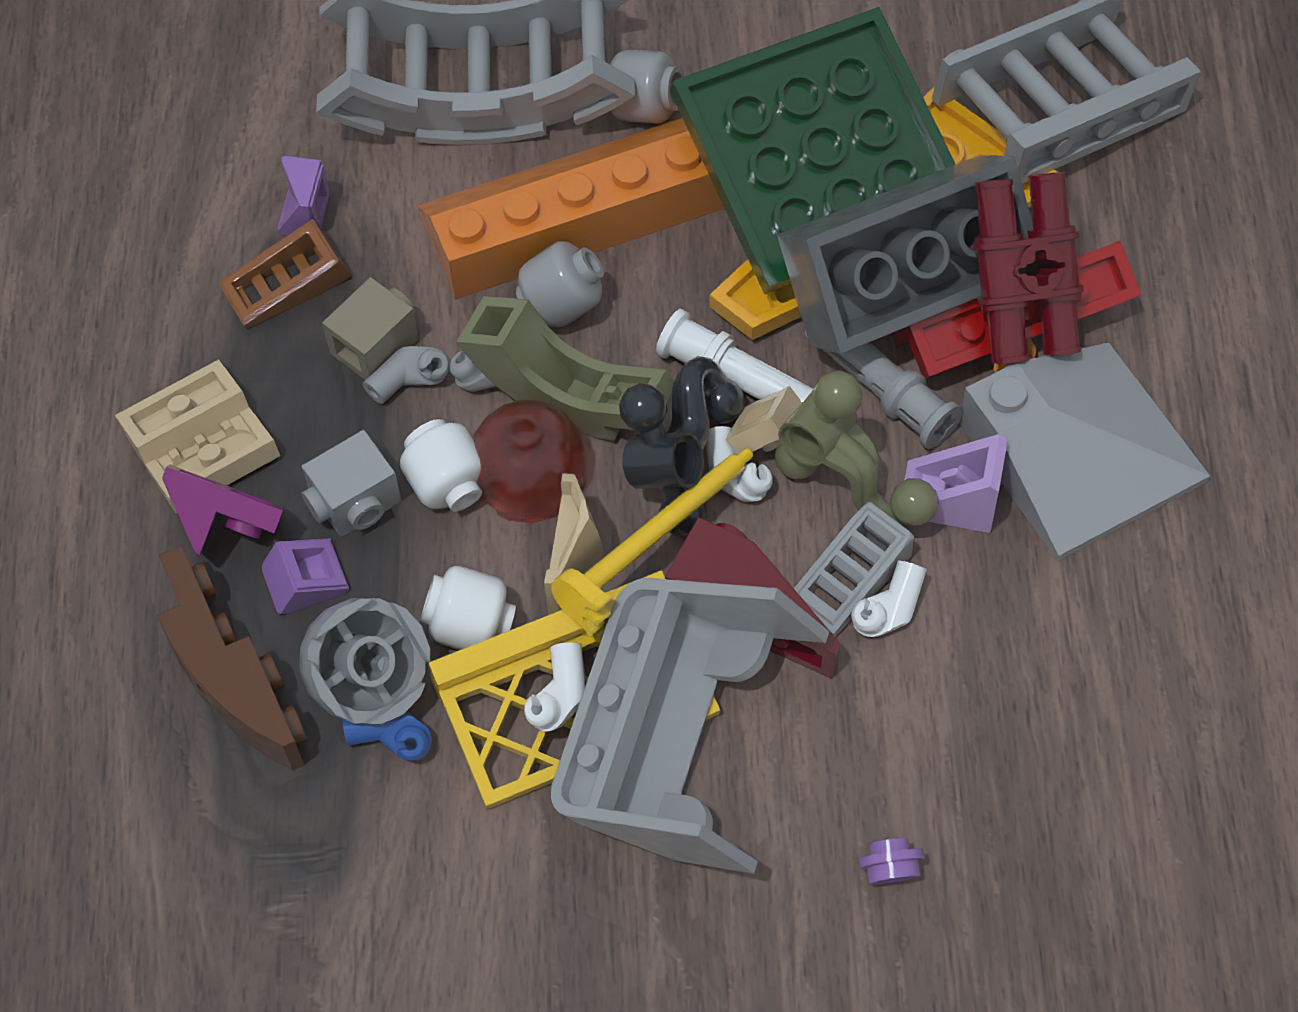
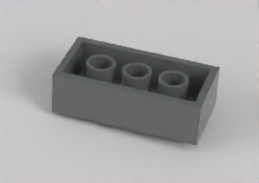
[777,155,1038,354]

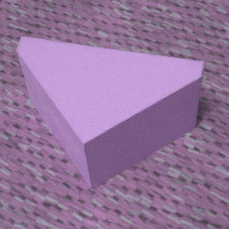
[904,434,1008,533]

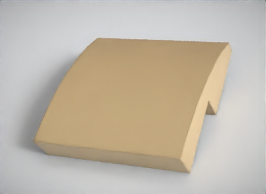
[115,359,280,513]

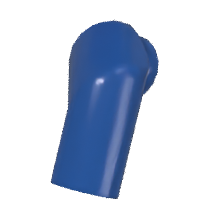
[342,711,432,761]

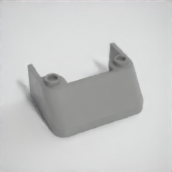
[551,578,829,874]

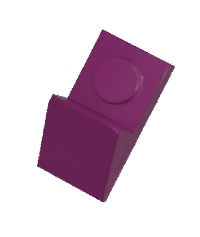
[162,464,284,557]

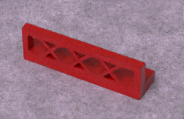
[891,241,1141,378]

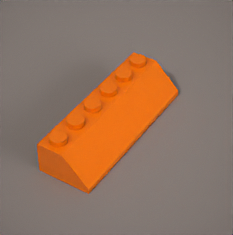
[417,118,724,299]

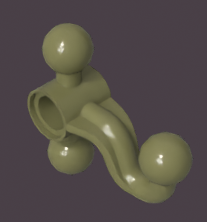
[775,371,939,528]

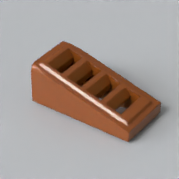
[218,219,352,329]

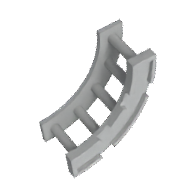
[316,0,635,145]

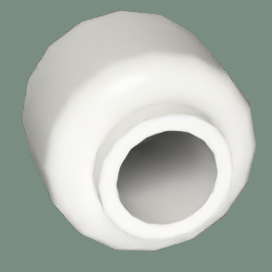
[400,419,489,512]
[420,566,516,650]

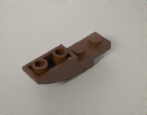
[157,545,307,771]

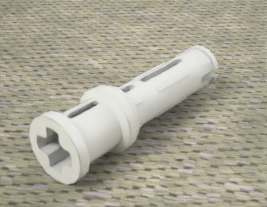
[656,309,814,402]

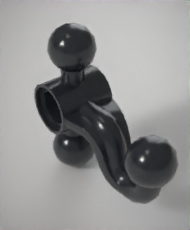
[619,356,745,537]

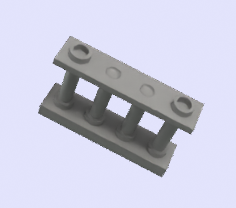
[932,0,1201,183]

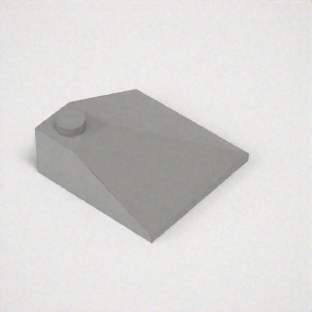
[959,343,1210,561]

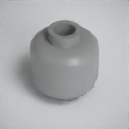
[610,49,685,124]
[516,241,604,328]

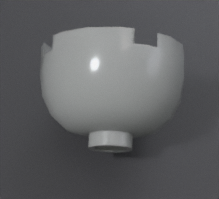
[300,598,430,724]

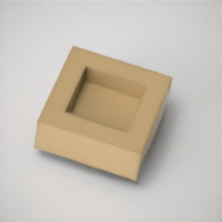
[725,386,802,454]

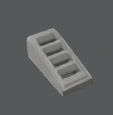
[794,502,914,637]

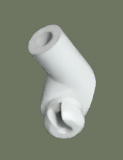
[851,560,927,637]
[524,642,586,731]

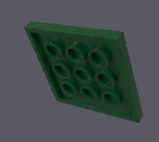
[670,7,955,294]

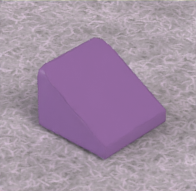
[262,538,349,615]

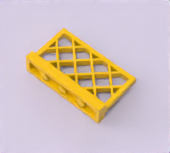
[429,570,720,810]

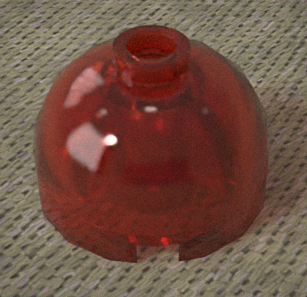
[472,400,588,523]

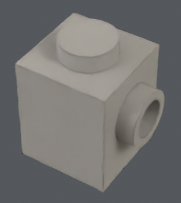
[301,430,402,538]

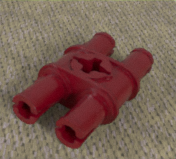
[972,172,1084,364]

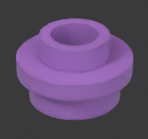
[858,838,925,885]

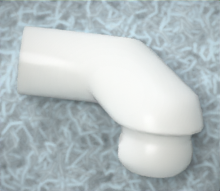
[706,426,773,502]

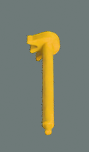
[551,448,753,637]

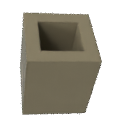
[322,277,419,380]

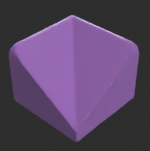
[277,156,330,235]

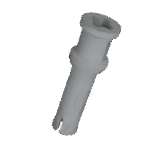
[804,330,963,449]

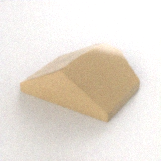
[544,473,605,615]

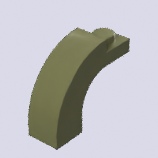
[456,296,674,441]

